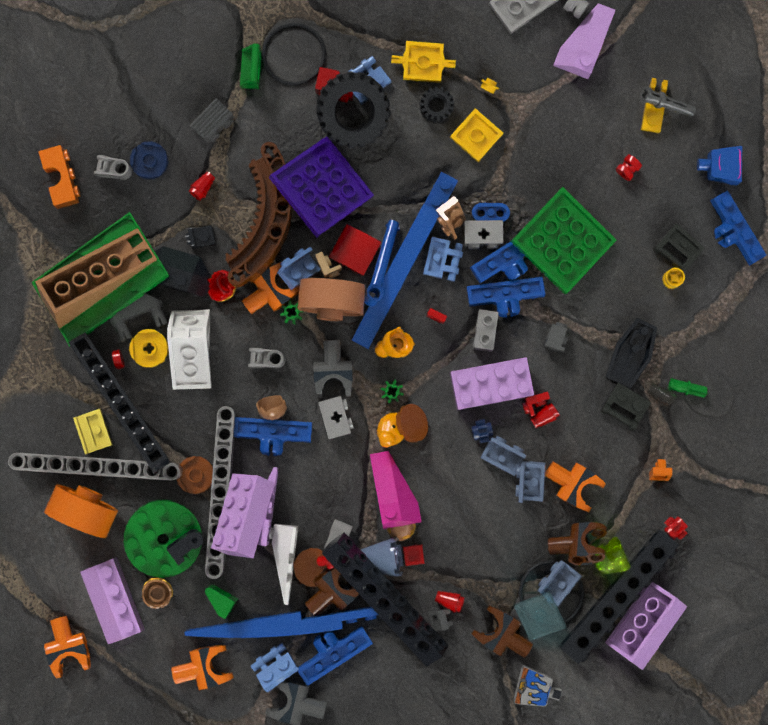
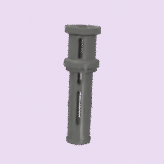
[640,86,696,117]

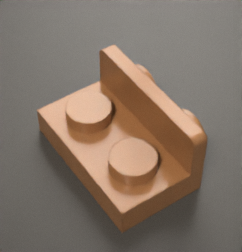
[436,196,466,240]

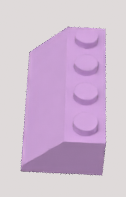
[80,557,145,644]
[605,582,687,670]

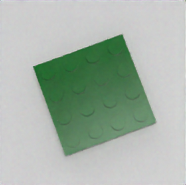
[510,187,617,295]

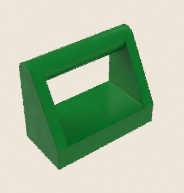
[240,44,262,89]
[205,585,239,619]

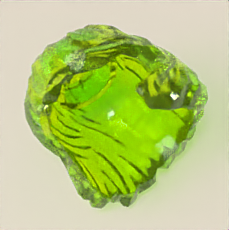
[594,537,631,574]

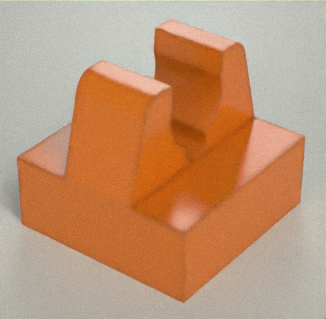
[649,459,672,481]

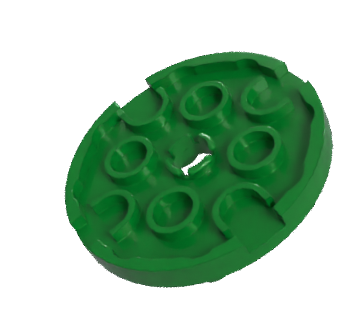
[124,500,202,578]

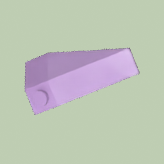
[553,3,615,79]

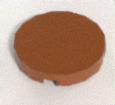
[396,404,428,443]
[176,456,213,494]
[294,548,326,587]

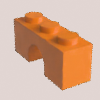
[38,145,81,209]

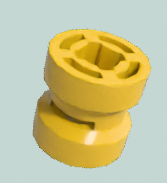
[662,268,685,289]

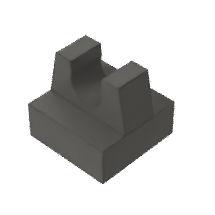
[428,609,453,631]

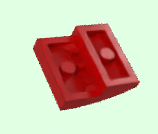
[329,224,382,276]

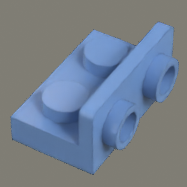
[277,247,321,290]

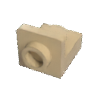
[315,252,342,279]

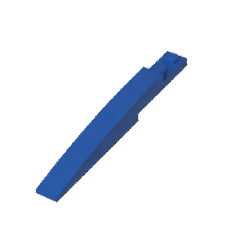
[352,172,458,349]
[184,606,378,638]

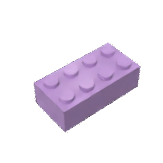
[450,357,534,410]
[211,474,275,558]

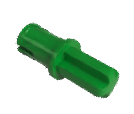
[668,378,708,398]

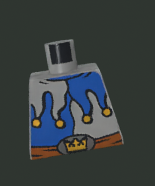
[513,664,562,706]

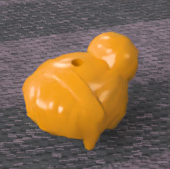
[374,327,415,358]
[377,412,404,448]

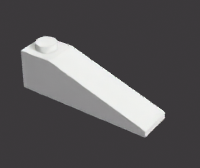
[269,524,298,605]

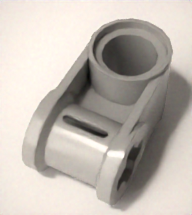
[94,155,133,180]
[248,348,286,368]
[324,519,353,549]

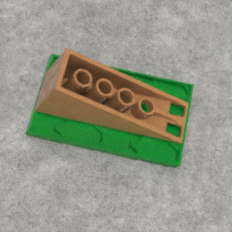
[31,212,169,347]

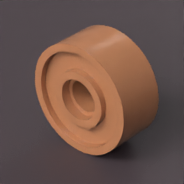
[298,278,366,321]

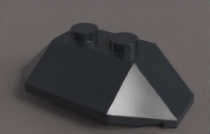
[154,246,212,300]

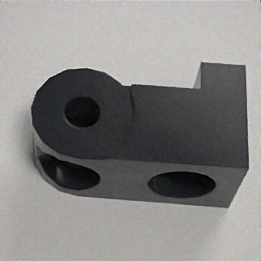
[167,529,203,566]

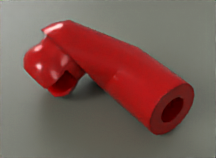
[316,555,334,570]

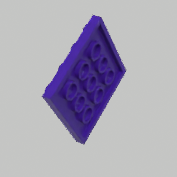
[269,136,374,238]

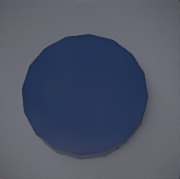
[130,141,168,180]

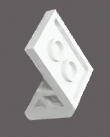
[167,309,212,390]

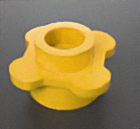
[481,78,499,94]

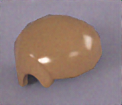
[256,395,287,420]

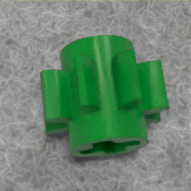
[280,301,303,325]
[380,380,404,404]

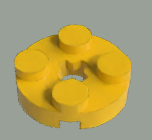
[129,329,169,368]

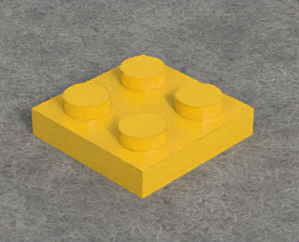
[450,108,504,162]

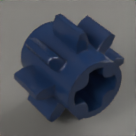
[471,419,493,443]

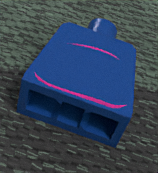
[697,146,742,185]

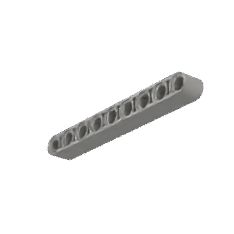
[205,406,236,579]
[8,453,183,480]

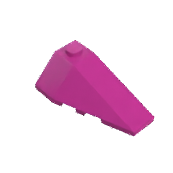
[370,451,422,529]

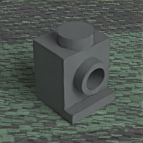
[544,322,569,353]

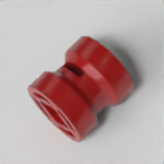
[615,154,642,181]

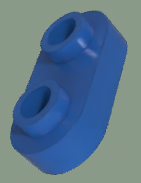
[472,203,510,223]

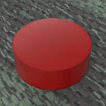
[112,349,125,370]

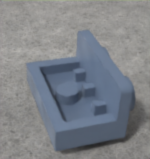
[480,436,526,476]
[516,461,546,503]
[538,560,582,607]

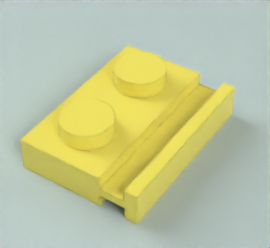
[73,409,113,454]

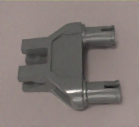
[110,293,168,342]

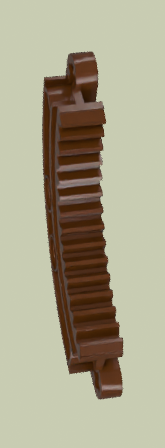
[225,142,293,288]

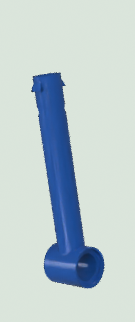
[364,220,400,306]

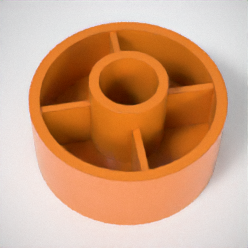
[44,484,118,538]

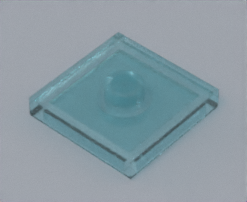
[514,591,566,641]

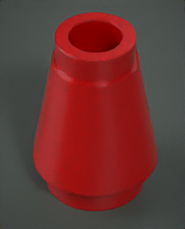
[189,172,215,201]
[530,403,560,428]
[435,591,465,613]

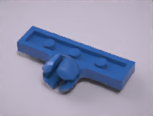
[710,190,767,266]
[470,242,528,283]
[467,277,545,317]
[234,417,312,456]
[298,626,373,686]

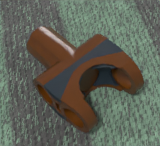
[548,522,607,565]
[305,567,359,616]
[471,605,533,658]

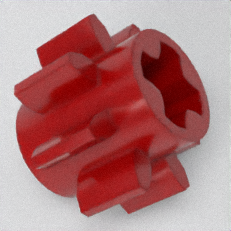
[664,516,688,540]

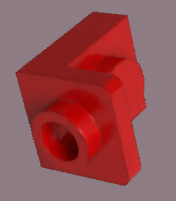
[522,391,550,417]

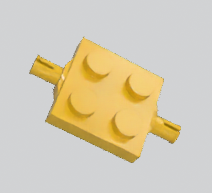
[391,41,456,83]

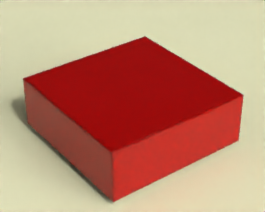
[427,308,447,324]
[403,544,425,566]

